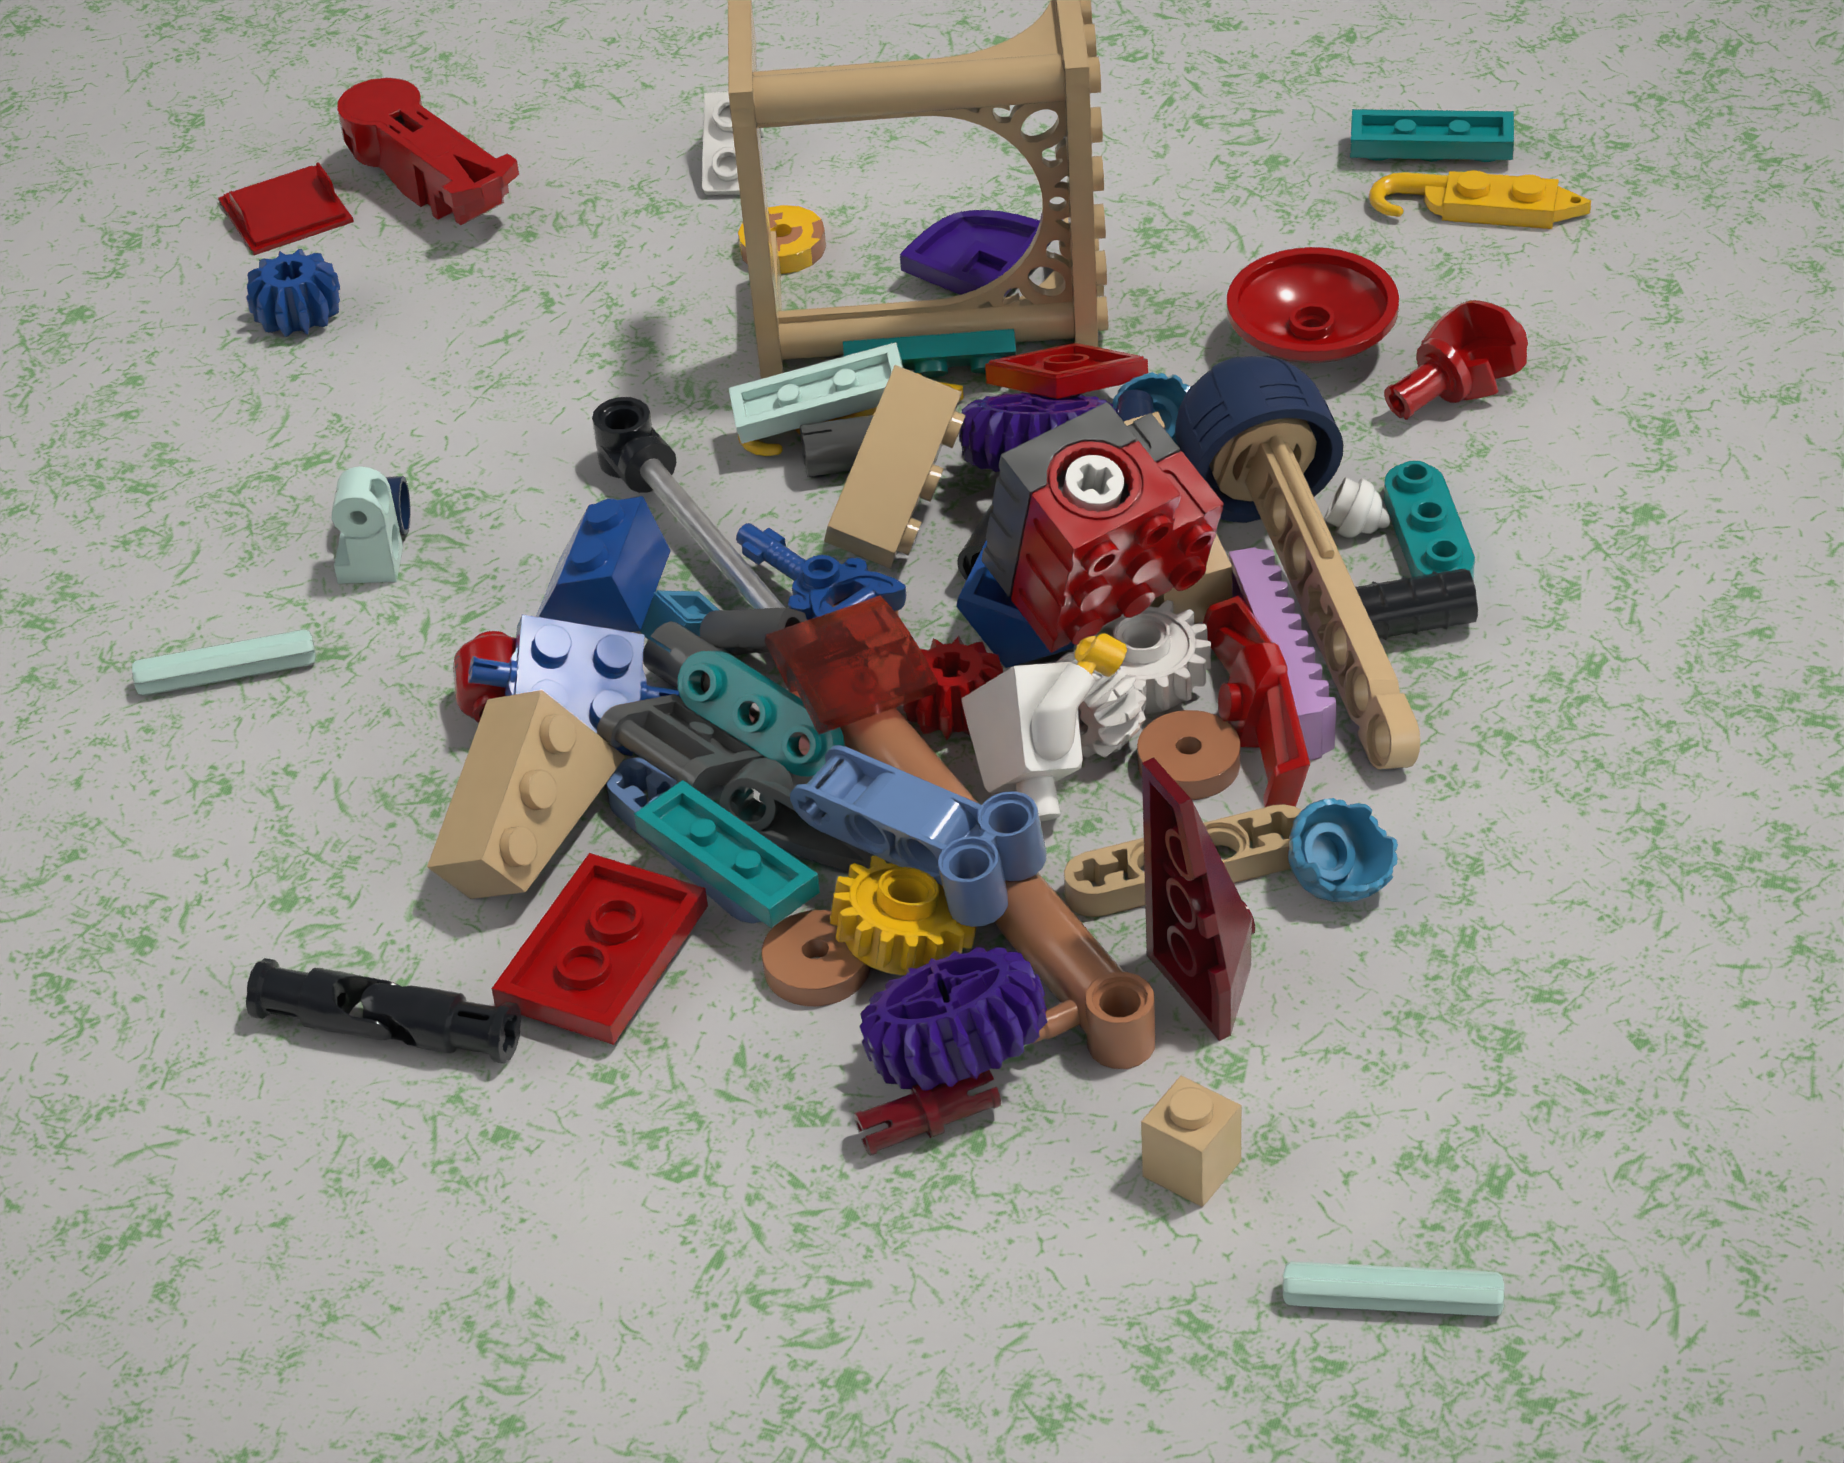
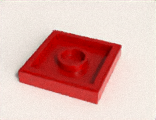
[985,343,1148,399]

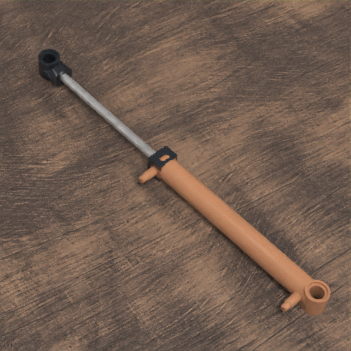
[591,397,1155,1069]

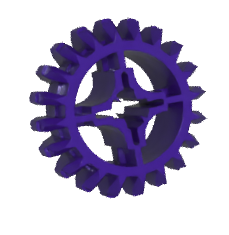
[959,392,1116,472]
[859,947,1048,1090]

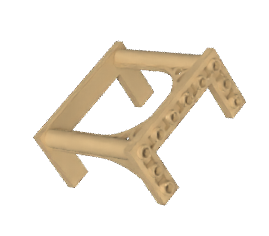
[728,0,1108,378]

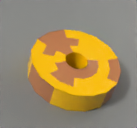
[738,205,826,274]

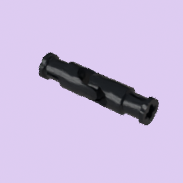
[246,958,521,1064]

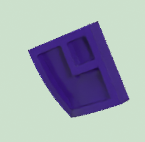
[900,210,1052,297]

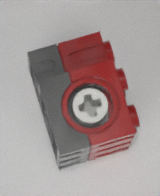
[981,402,1224,653]

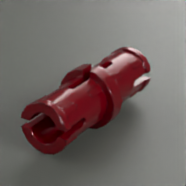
[854,1069,1001,1156]

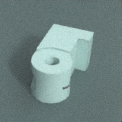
[331,466,403,584]

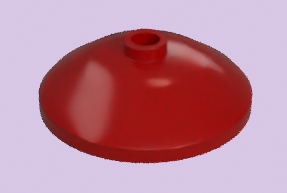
[1227,247,1399,363]

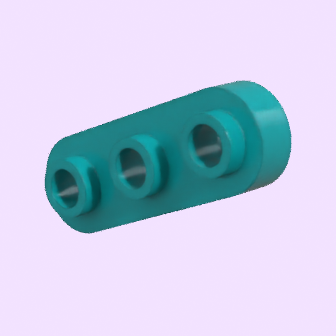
[1384,461,1475,581]
[677,651,845,777]

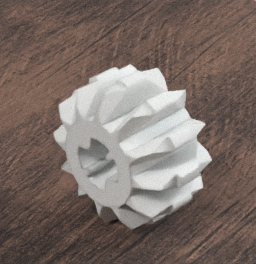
[1055,650,1147,758]

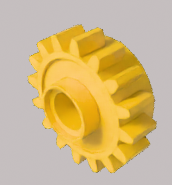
[830,855,976,975]

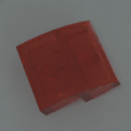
[764,595,938,735]

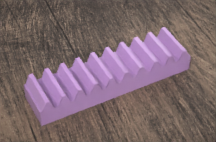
[1229,547,1336,760]

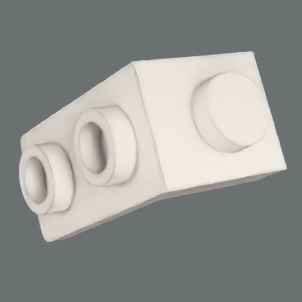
[702,92,764,195]

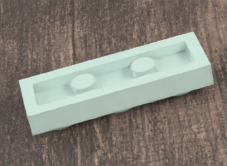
[729,342,903,444]

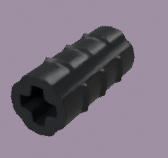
[1355,568,1478,640]

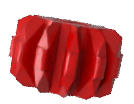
[899,636,1003,740]

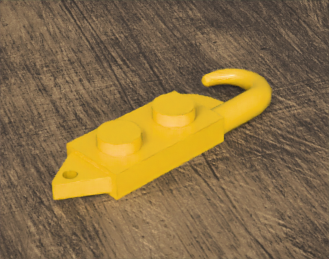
[1369,170,1591,229]

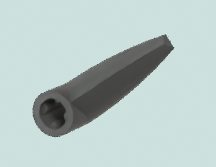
[719,758,891,872]

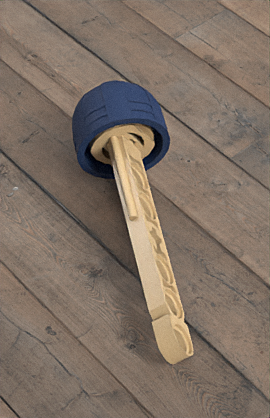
[1175,356,1421,769]

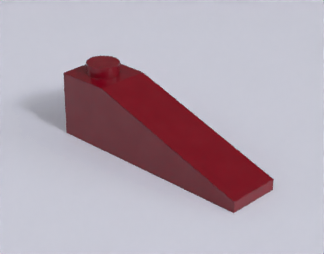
[1142,757,1255,1041]

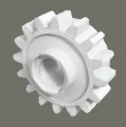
[1073,600,1211,714]

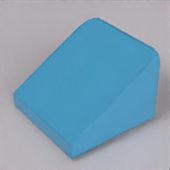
[640,590,719,652]

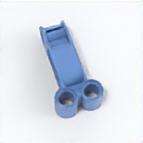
[790,745,1047,927]

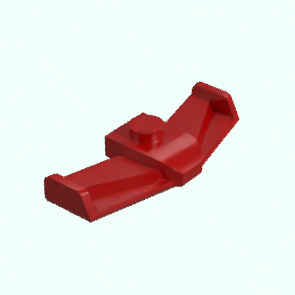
[1203,596,1310,807]

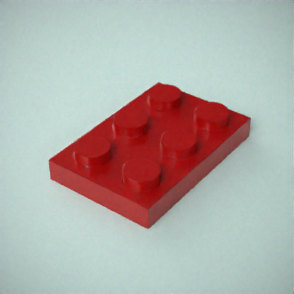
[491,853,708,1045]

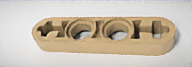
[1064,804,1302,917]

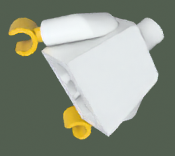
[961,633,1127,822]

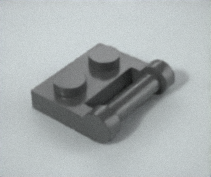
[597,694,767,796]

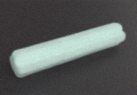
[132,629,316,696]
[1283,1261,1504,1317]

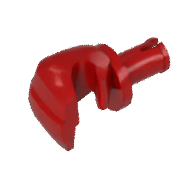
[1384,300,1528,420]

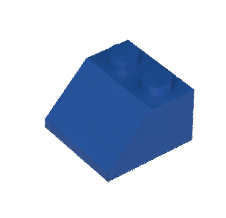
[536,496,671,632]

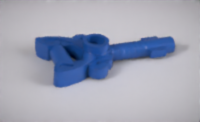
[736,523,907,645]

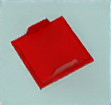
[218,162,354,255]

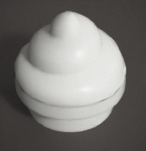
[1324,477,1390,538]

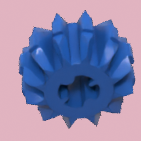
[246,249,340,337]

